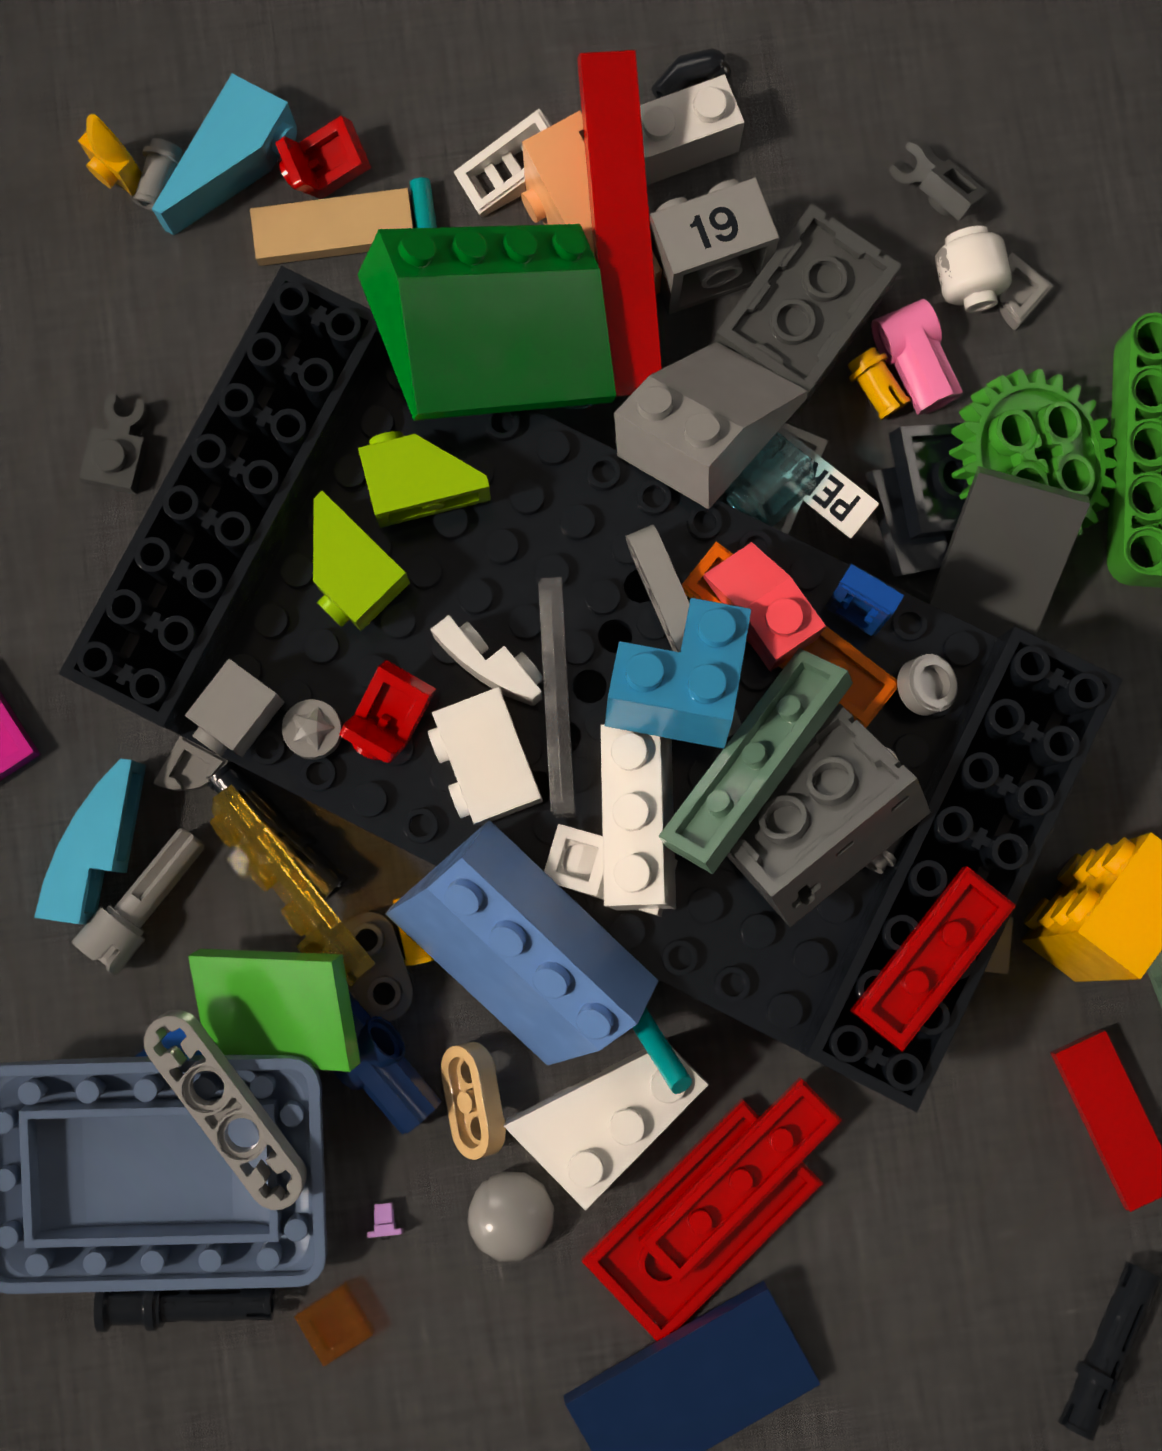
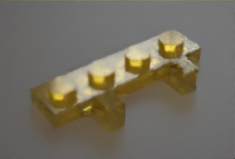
[210,784,375,987]

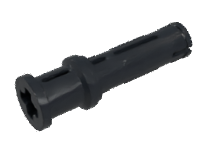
[94,1288,275,1332]

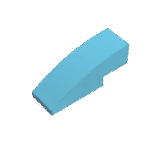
[34,758,146,924]

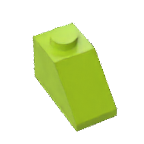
[358,431,491,528]
[313,491,410,631]

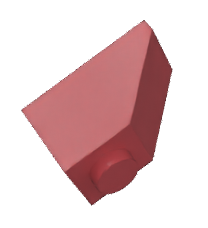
[703,542,826,671]

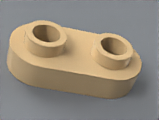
[441,1042,506,1160]

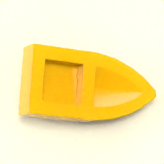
[78,114,142,196]

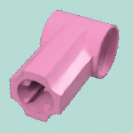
[871,299,963,415]

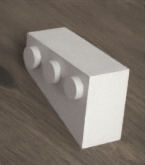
[504,1045,708,1211]

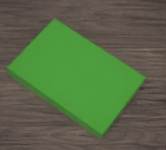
[188,949,361,1072]

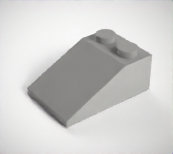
[614,342,808,509]

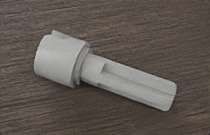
[71,828,205,976]

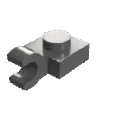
[889,138,989,221]

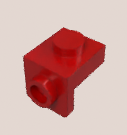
[275,115,372,199]
[339,660,436,763]

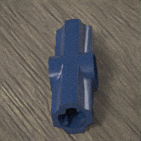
[333,992,442,1135]

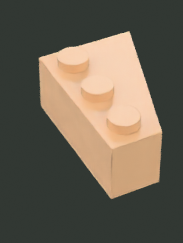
[521,111,662,295]

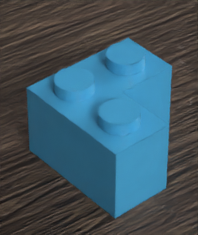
[604,598,751,749]

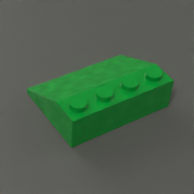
[357,224,616,421]

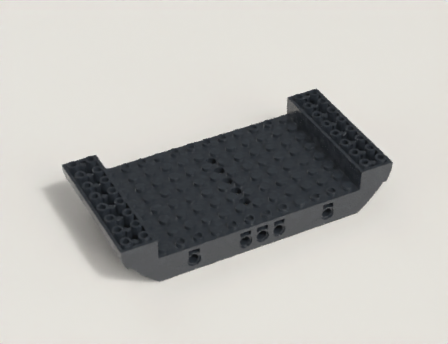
[58,266,1123,1113]

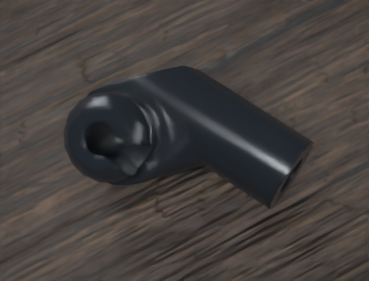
[651,48,731,99]

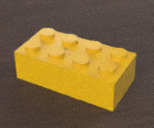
[1021,832,1162,982]

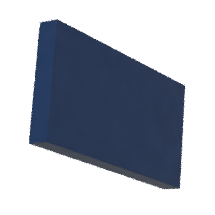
[563,1280,821,1451]

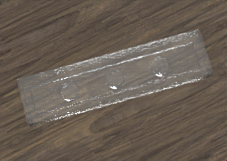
[538,577,576,818]

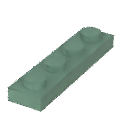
[658,648,853,874]

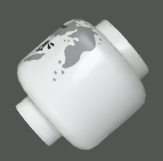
[935,226,1012,313]

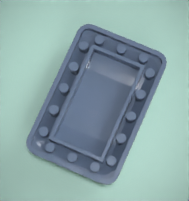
[0,1055,327,1294]

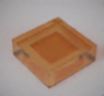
[294,1281,375,1367]

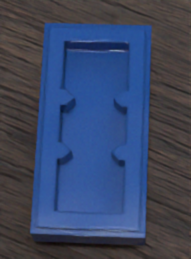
[826,564,905,636]

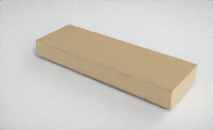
[250,188,414,266]

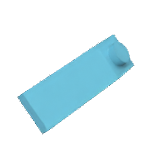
[152,73,297,235]

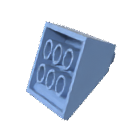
[385,820,659,1066]

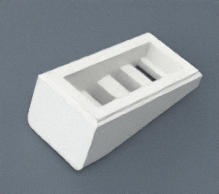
[454,109,552,218]

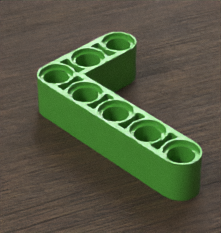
[1106,312,1162,588]

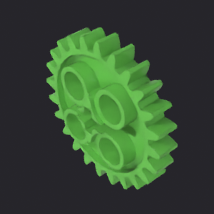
[949,369,1117,536]

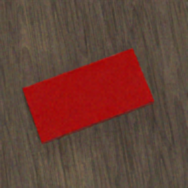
[582,1098,823,1341]

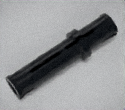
[208,762,349,903]
[1058,1261,1162,1441]

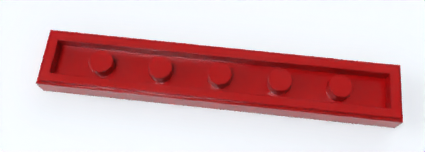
[577,50,662,398]

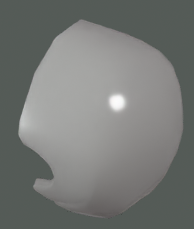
[467,1172,554,1262]

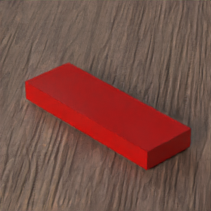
[850,866,1016,1051]
[1050,1029,1162,1212]

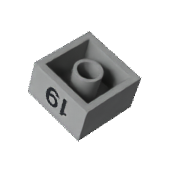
[650,177,779,315]

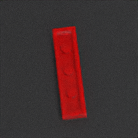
[639,1077,842,1285]

